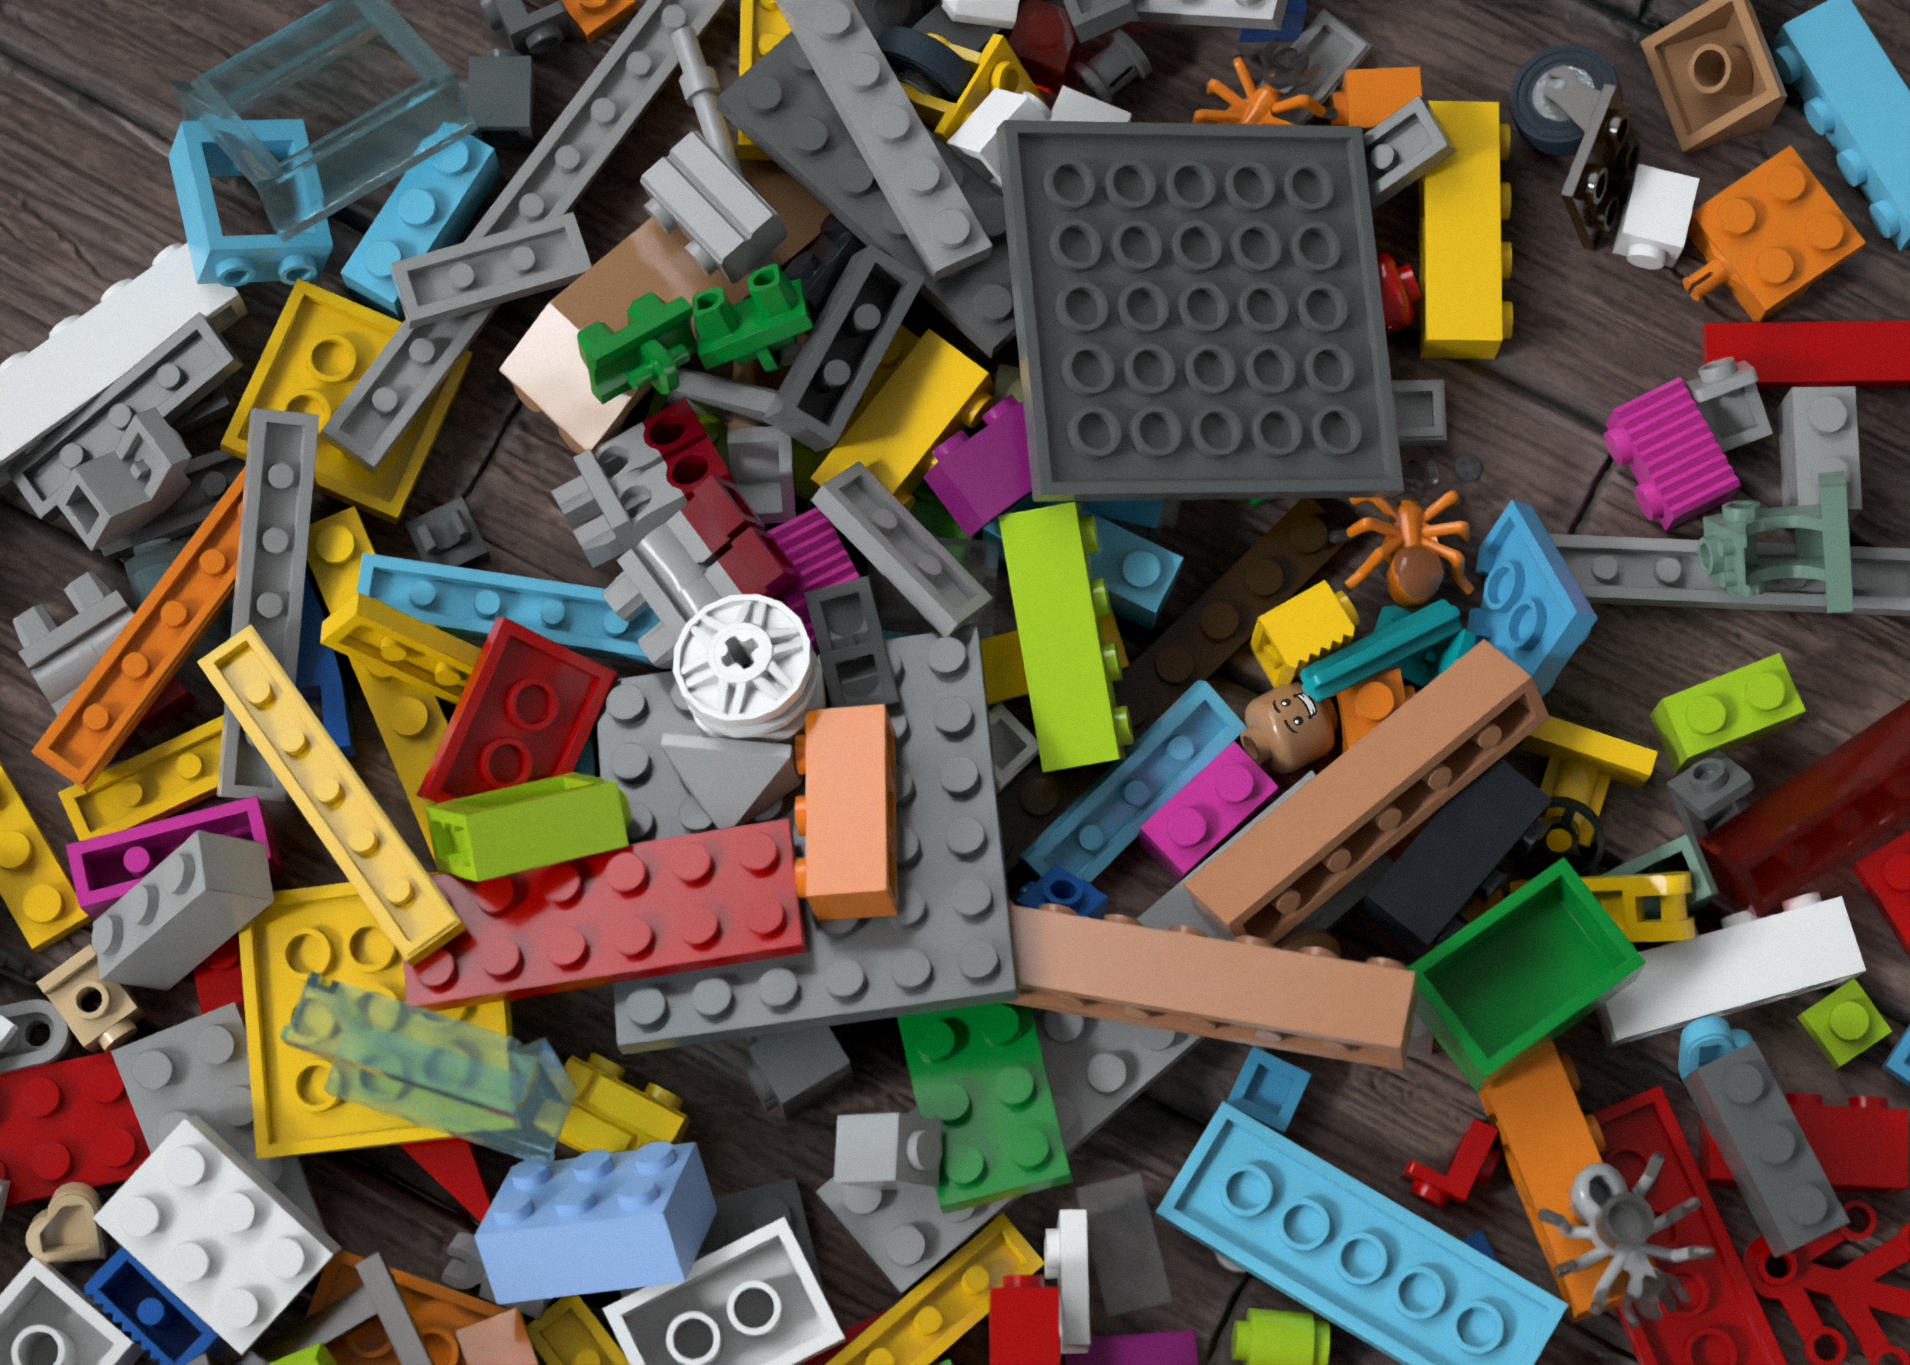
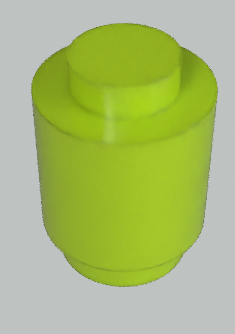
[1231,1308,1330,1365]

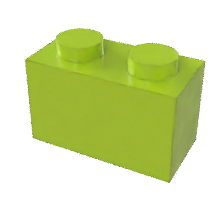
[1649,653,1806,773]

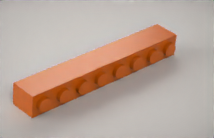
[1385,805,1657,1324]

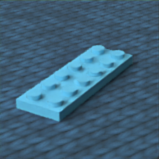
[1155,1101,1568,1365]

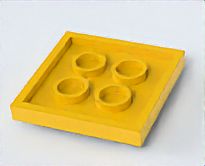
[220,278,473,525]

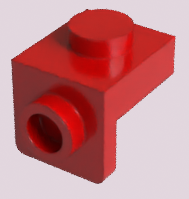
[1399,1118,1501,1210]

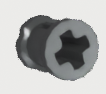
[1070,29,1152,105]

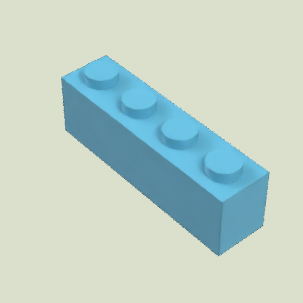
[1770,0,1910,251]

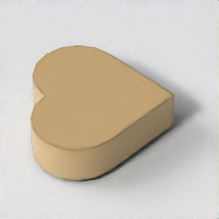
[26,1182,109,1263]

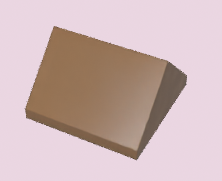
[1640,0,1788,153]

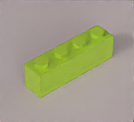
[998,502,1134,772]

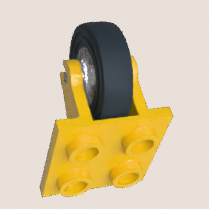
[876,27,1051,152]

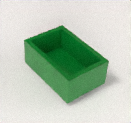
[1406,857,1646,1094]

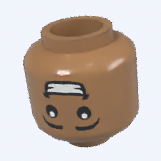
[1240,680,1340,775]

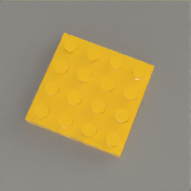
[239,871,521,1160]

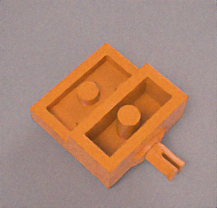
[1682,145,1866,322]

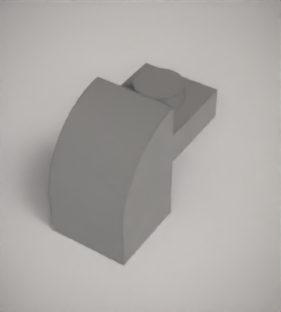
[55,407,192,551]

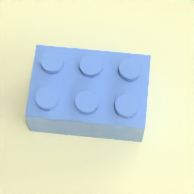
[474,1141,717,1304]

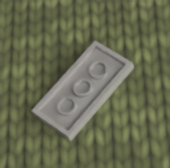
[111,1002,329,1235]

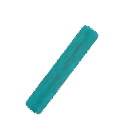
[1300,599,1461,702]

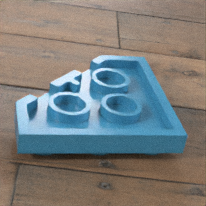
[1467,499,1598,698]

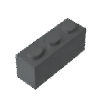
[762,245,926,452]
[1682,1041,1850,1258]

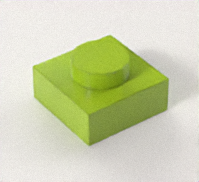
[1797,978,1893,1070]

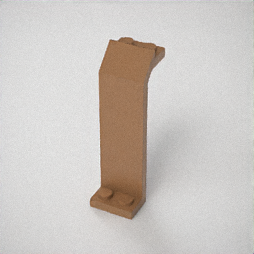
[499,145,830,455]

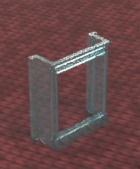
[168,0,478,242]
[280,971,577,1168]

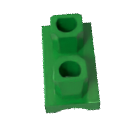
[692,263,813,374]
[577,292,698,404]

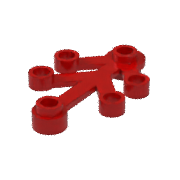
[1741,1200,1910,1365]

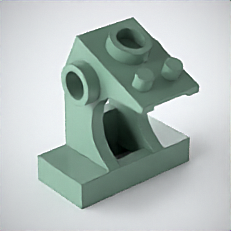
[1698,471,1854,613]

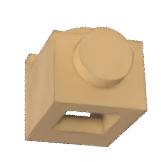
[37,944,147,1054]

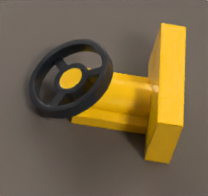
[1515,716,1658,877]

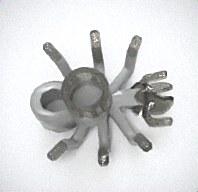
[1538,1151,1714,1329]

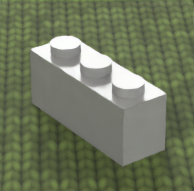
[92,830,274,991]

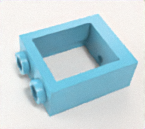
[168,119,333,287]

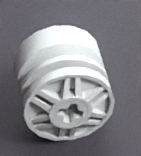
[673,594,829,751]

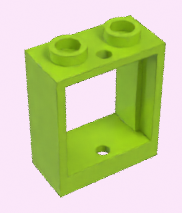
[425,772,631,882]

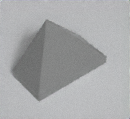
[660,733,803,830]

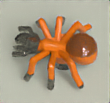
[1192,38,1339,125]
[1329,460,1481,609]

